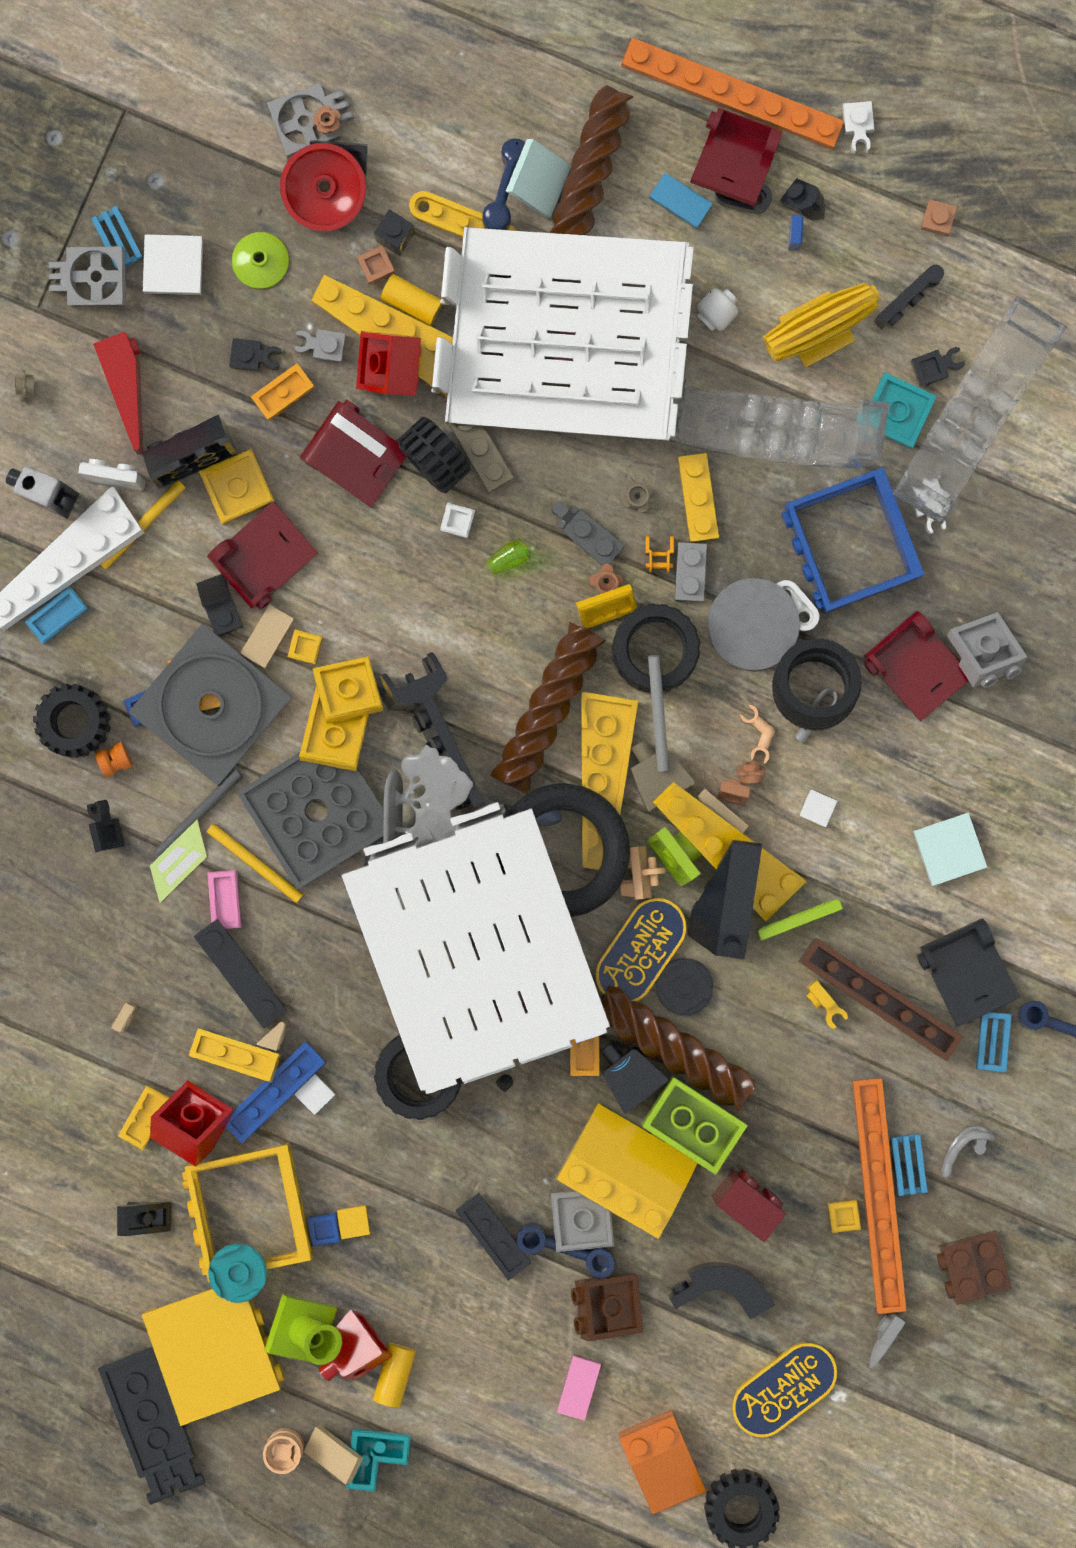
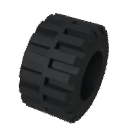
[397,416,471,494]
[33,684,111,758]
[704,1469,780,1548]

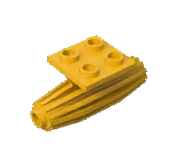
[762,282,881,368]

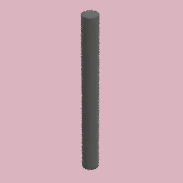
[154,769,243,856]

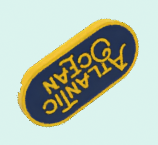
[596,898,686,1001]
[732,1342,837,1437]

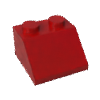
[356,331,421,396]
[150,1080,234,1167]

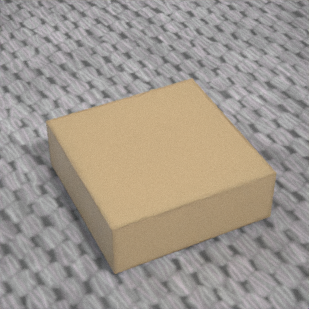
[111,1001,139,1033]

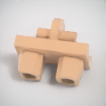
[620,846,666,900]

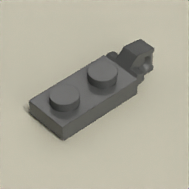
[551,501,625,565]

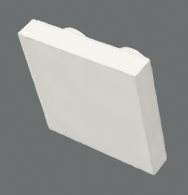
[143,235,203,295]
[78,459,146,491]

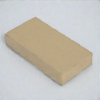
[240,604,295,669]
[697,788,748,833]
[304,1426,363,1484]

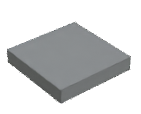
[550,1191,614,1252]

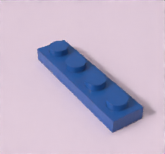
[226,1041,327,1144]

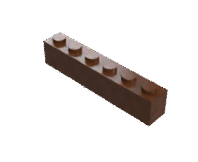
[798,938,963,1061]

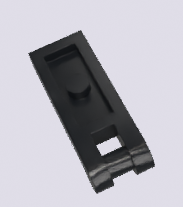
[874,264,944,330]

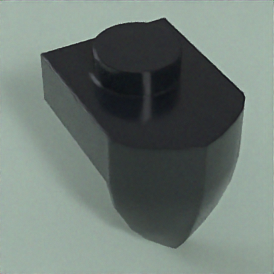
[779,178,826,220]

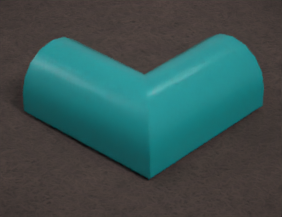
[346,1428,411,1491]

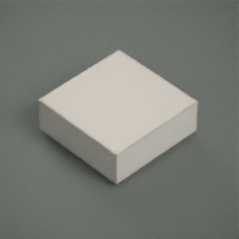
[440,503,475,539]
[799,789,837,827]
[294,1074,336,1115]

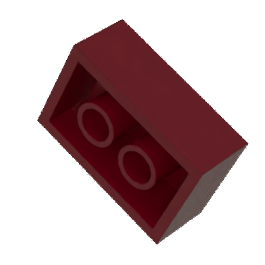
[712,1169,786,1243]

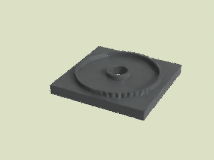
[129,623,292,786]
[236,752,384,890]

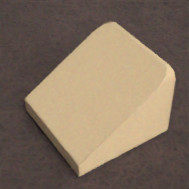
[257,1021,288,1051]

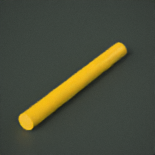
[100,480,186,570]
[207,823,304,904]

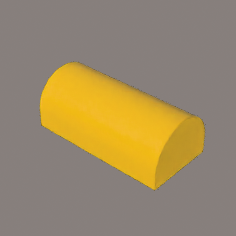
[380,274,443,326]
[373,1342,417,1408]

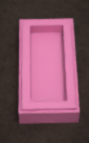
[208,870,242,929]
[557,1355,601,1421]

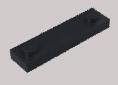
[194,918,287,1029]

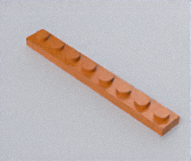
[621,37,844,150]
[852,1077,907,1314]

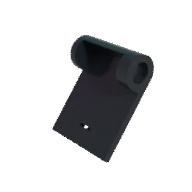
[916,918,1020,1027]

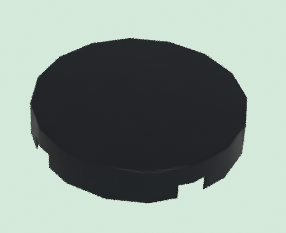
[656,958,713,1016]

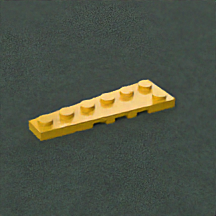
[312,275,453,398]
[581,692,638,870]

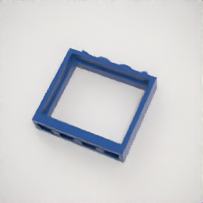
[781,467,925,614]

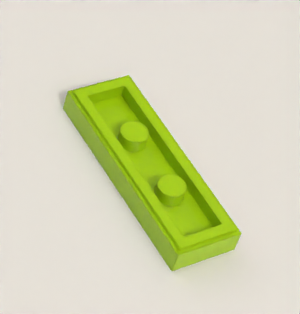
[756,899,843,941]

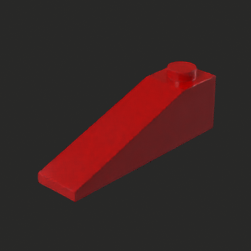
[93,332,143,455]

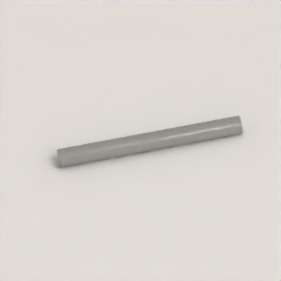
[648,655,669,772]

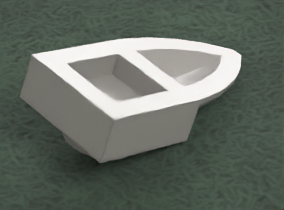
[869,1313,906,1369]

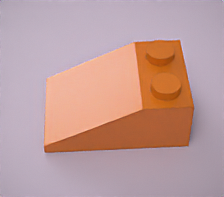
[618,1409,706,1514]

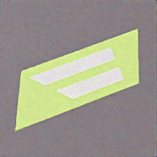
[150,820,207,903]

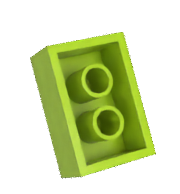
[641,1075,748,1175]

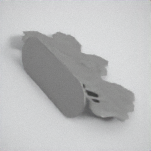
[383,745,473,904]

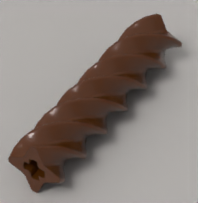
[549,85,633,235]
[490,622,606,794]
[601,985,756,1112]

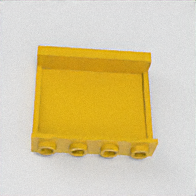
[142,1288,285,1426]

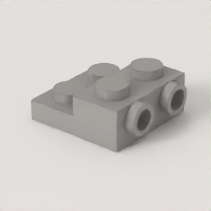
[947,612,1028,688]

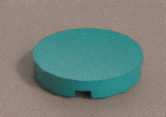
[208,1243,268,1303]

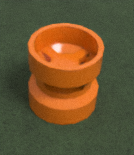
[95,741,133,778]

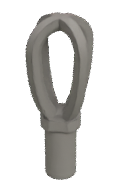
[794,688,839,744]

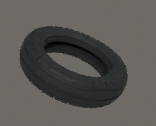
[496,783,630,917]

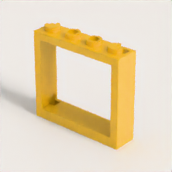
[182,1143,313,1282]

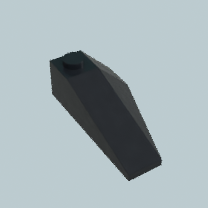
[688,840,762,959]

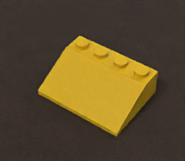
[555,1103,698,1239]

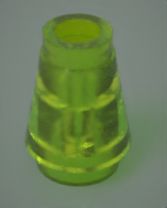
[486,538,531,575]

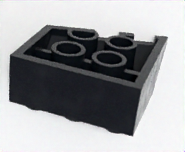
[142,414,238,489]

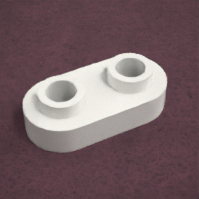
[777,580,819,632]

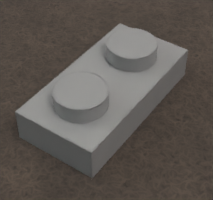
[675,542,707,602]

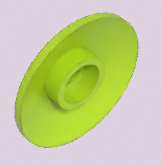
[232,232,289,289]

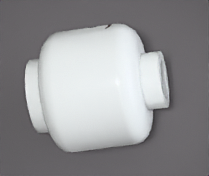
[696,288,739,331]

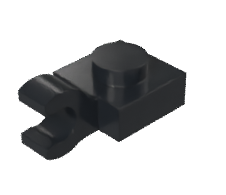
[87,800,125,853]

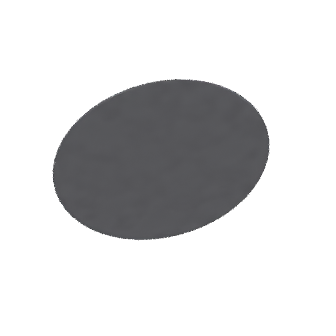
[708,578,800,670]

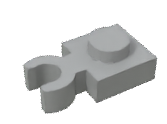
[294,329,346,364]

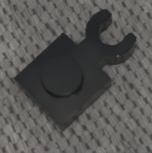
[229,338,282,372]
[910,347,965,388]

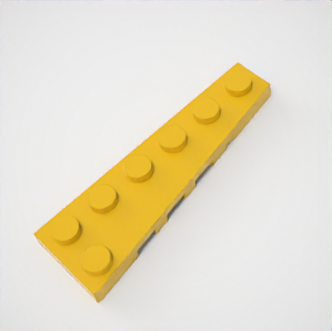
[652,782,806,921]

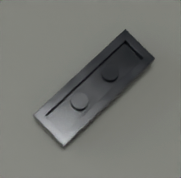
[455,1192,531,1281]

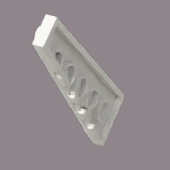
[0,486,145,631]

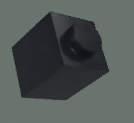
[374,209,415,256]

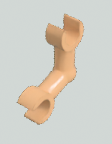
[740,705,775,764]

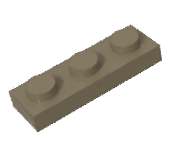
[448,423,514,493]

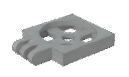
[267,83,354,159]
[49,246,126,306]

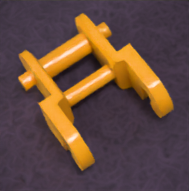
[645,535,674,573]

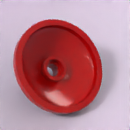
[280,143,366,231]

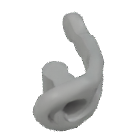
[941,1126,996,1179]

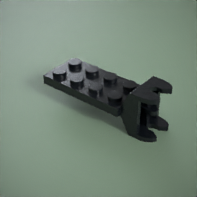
[376,652,484,814]

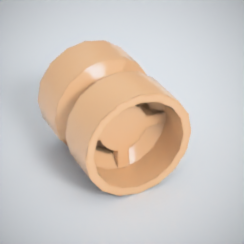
[263,1428,304,1474]

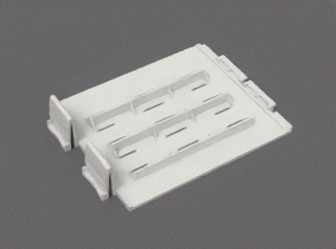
[431,227,694,441]
[341,802,610,1094]

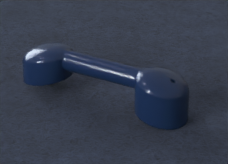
[482,138,525,230]
[1017,1001,1076,1038]
[517,1222,615,1278]

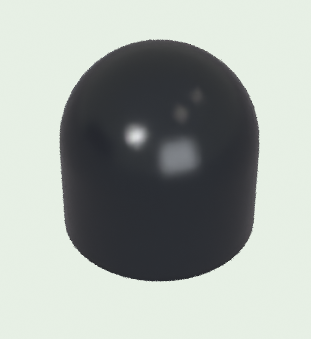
[496,1074,513,1092]

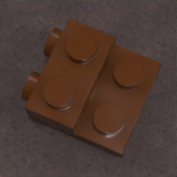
[937,1230,1012,1305]
[571,1273,643,1341]

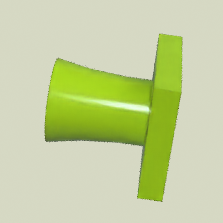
[646,827,702,887]
[265,1294,342,1365]

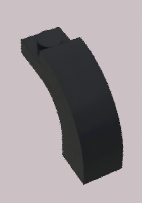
[668,1262,775,1319]

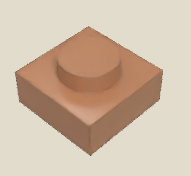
[921,199,957,236]
[357,245,395,285]
[717,779,751,806]

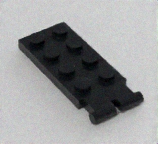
[98,1346,205,1505]

